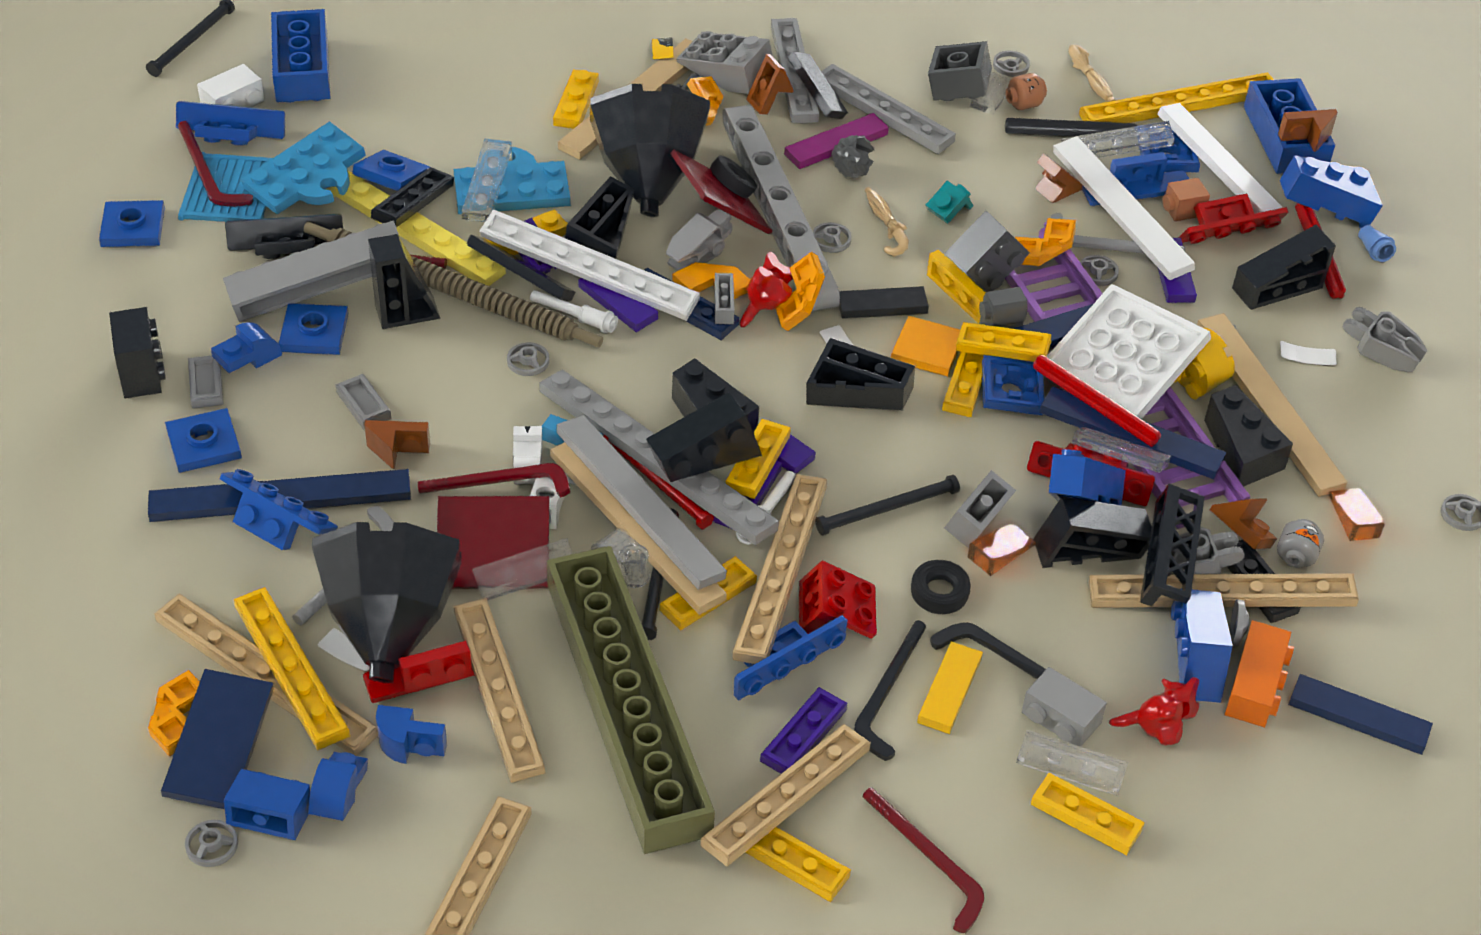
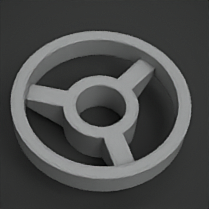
[993,51,1030,77]
[813,222,851,253]
[1080,255,1119,286]
[507,342,549,376]
[1441,494,1481,531]
[1230,599,1249,646]
[185,820,238,867]

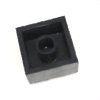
[109,307,166,399]

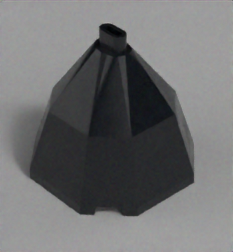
[590,84,710,217]
[312,522,462,683]

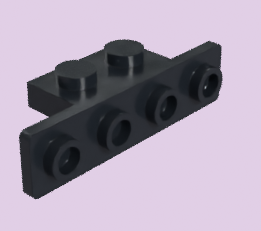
[225,213,343,259]

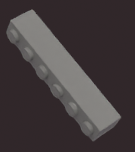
[223,220,401,322]

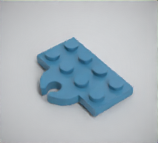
[241,121,366,215]
[453,147,571,214]

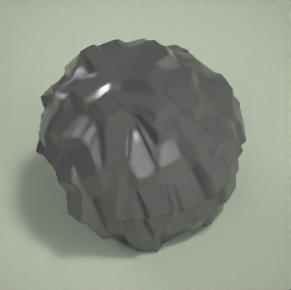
[831,135,874,178]

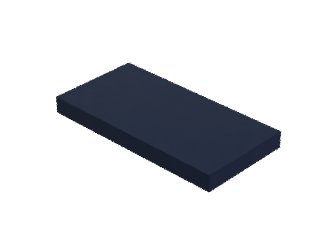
[161,669,274,809]

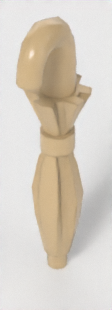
[1068,45,1115,102]
[865,187,909,256]

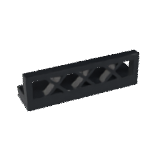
[1140,484,1205,607]

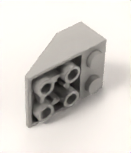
[676,31,773,94]

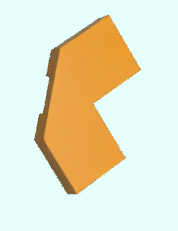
[687,76,724,126]
[1015,218,1076,266]
[776,251,825,331]
[672,262,750,299]
[148,670,200,757]

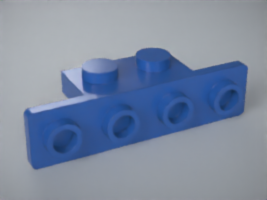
[176,101,285,145]
[1082,152,1189,206]
[220,469,338,550]
[733,615,848,700]

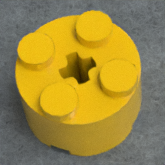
[1173,327,1235,400]

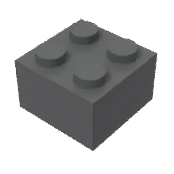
[928,41,992,101]
[945,211,1030,292]

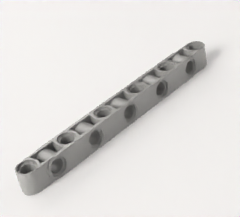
[723,105,840,311]

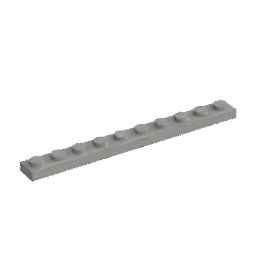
[539,369,779,545]

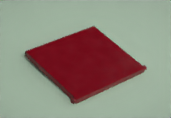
[670,149,773,234]
[437,496,550,589]

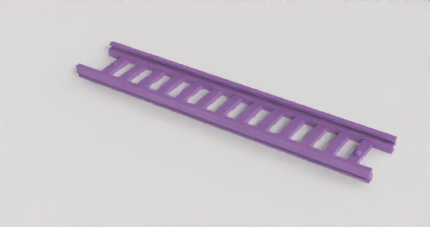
[1005,222,1250,529]

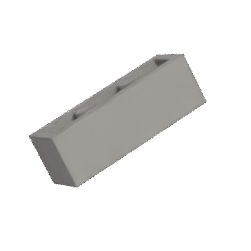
[714,273,734,324]

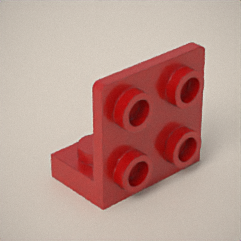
[799,560,877,639]

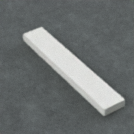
[1157,103,1283,213]

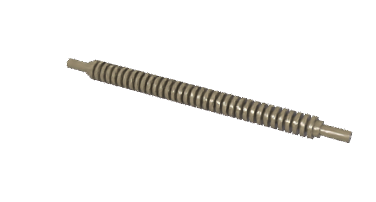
[304,222,603,348]

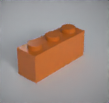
[1225,620,1294,728]

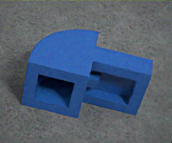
[211,322,282,373]
[376,705,447,764]
[308,752,368,821]

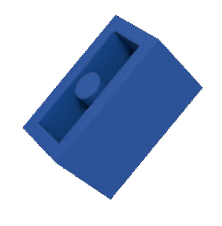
[224,769,310,840]

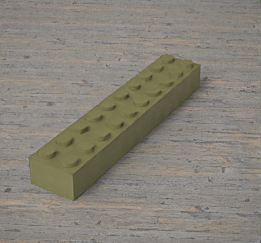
[547,546,715,854]

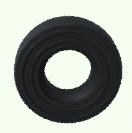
[710,155,757,199]
[911,560,971,614]

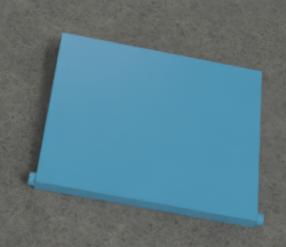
[178,152,272,222]

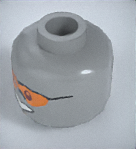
[1277,519,1324,568]

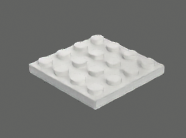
[1047,284,1211,419]

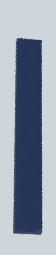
[148,469,411,522]

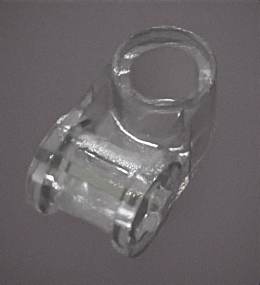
[591,528,650,588]

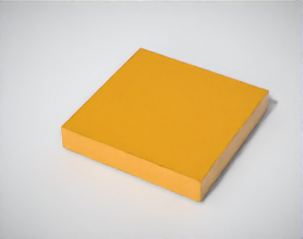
[891,316,960,377]

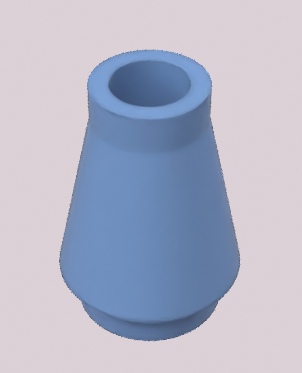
[1358,225,1396,262]

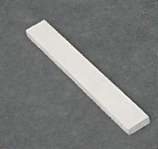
[1053,136,1195,280]
[479,209,700,321]

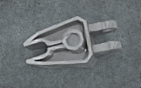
[666,209,733,271]
[1342,306,1427,372]
[1169,527,1245,574]

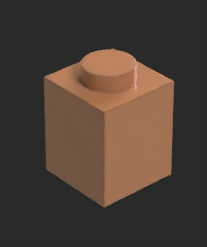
[1163,178,1210,221]

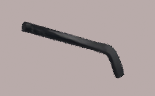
[854,620,926,761]
[930,622,1046,679]

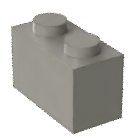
[944,470,1016,548]
[1021,667,1107,748]

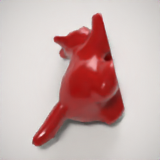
[740,252,793,328]
[1109,677,1200,746]

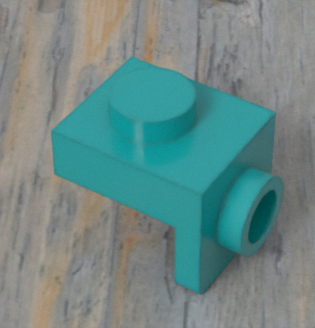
[925,180,974,224]

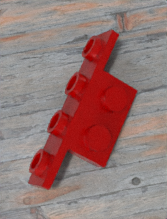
[1178,193,1289,244]
[1027,441,1155,506]
[363,641,475,703]

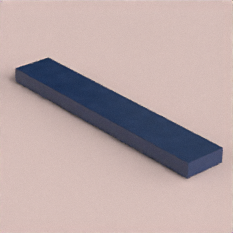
[1039,386,1227,480]

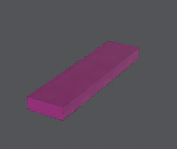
[784,113,889,169]

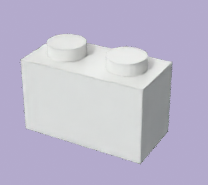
[197,64,265,108]

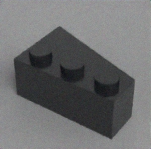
[565,176,635,259]
[1232,224,1336,310]
[368,234,441,329]
[806,338,915,410]
[672,358,759,432]
[1204,385,1293,487]
[646,392,762,482]
[1033,497,1152,568]

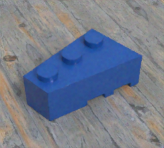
[1280,155,1383,228]
[1049,449,1126,505]
[1171,588,1233,703]

